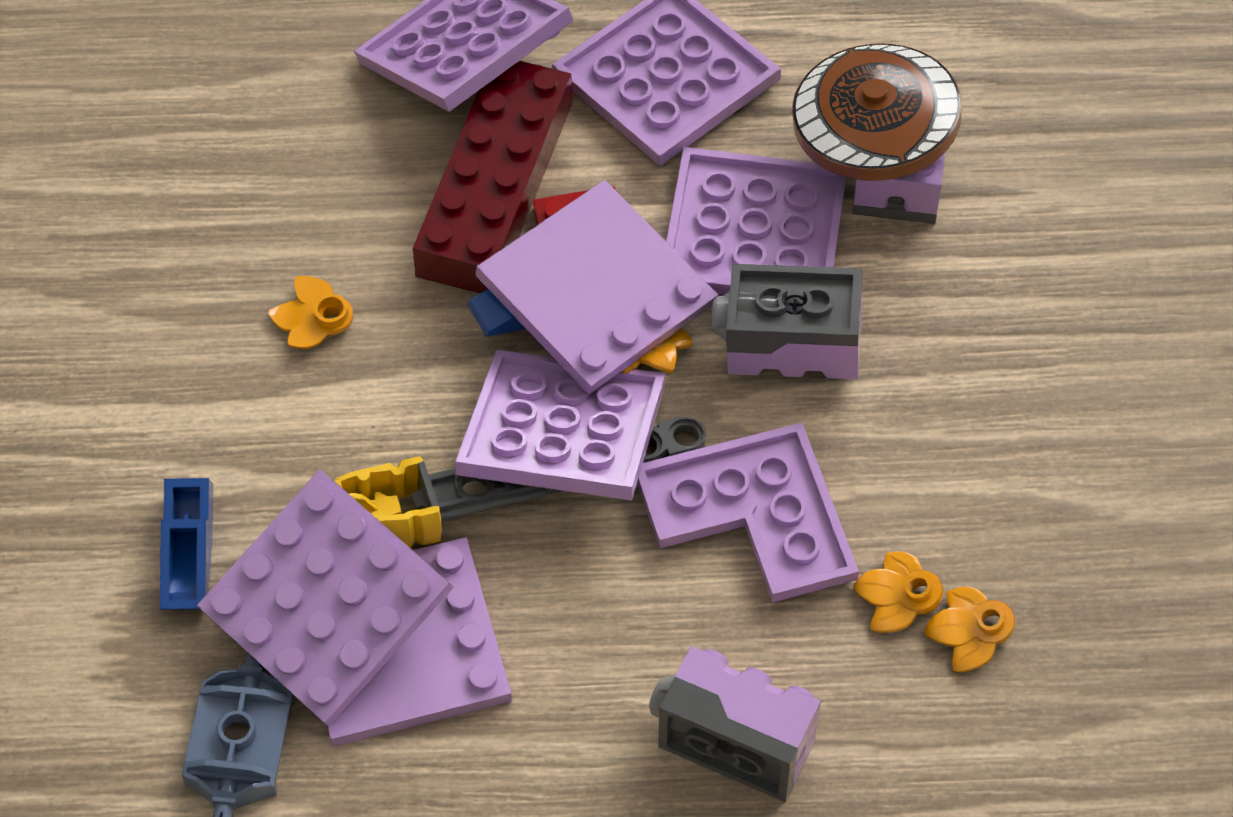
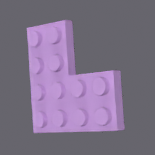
[637,422,859,603]

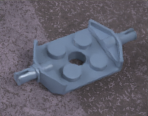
[182,652,295,817]

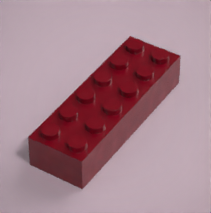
[412,61,572,294]

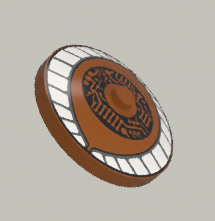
[792,43,961,181]

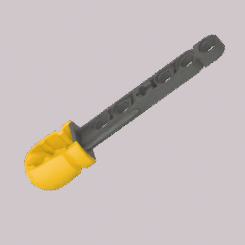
[333,417,706,548]

